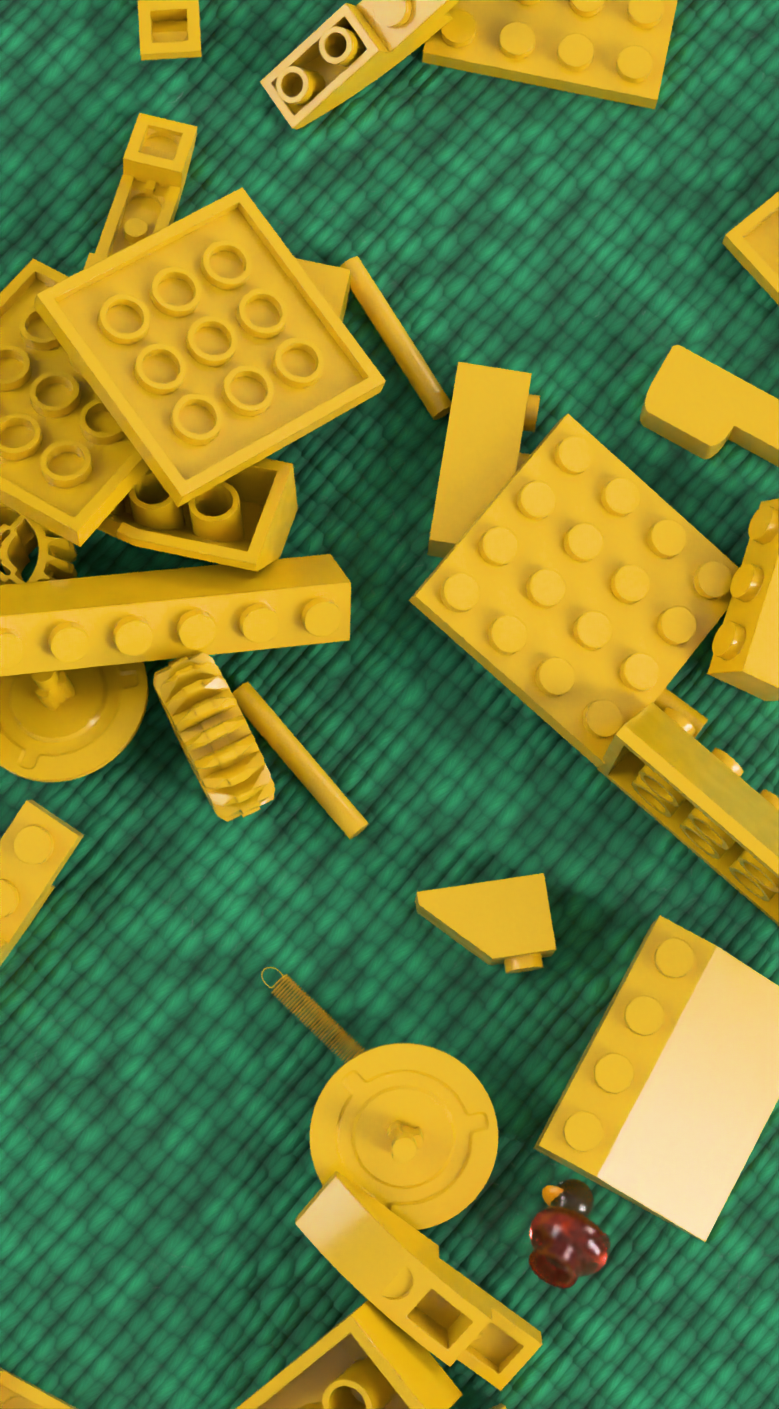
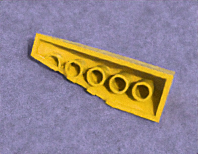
[97,458,298,571]

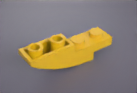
[260,0,460,130]
[0,800,84,966]
[295,1171,542,1391]

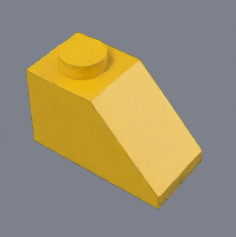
[415,873,556,974]

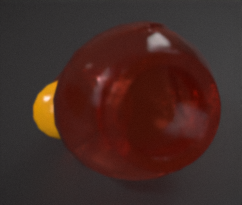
[529,1178,610,1288]

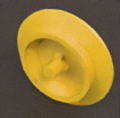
[0,662,149,782]
[310,1043,498,1230]

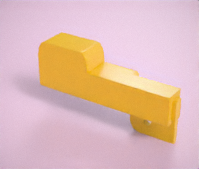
[640,345,779,467]

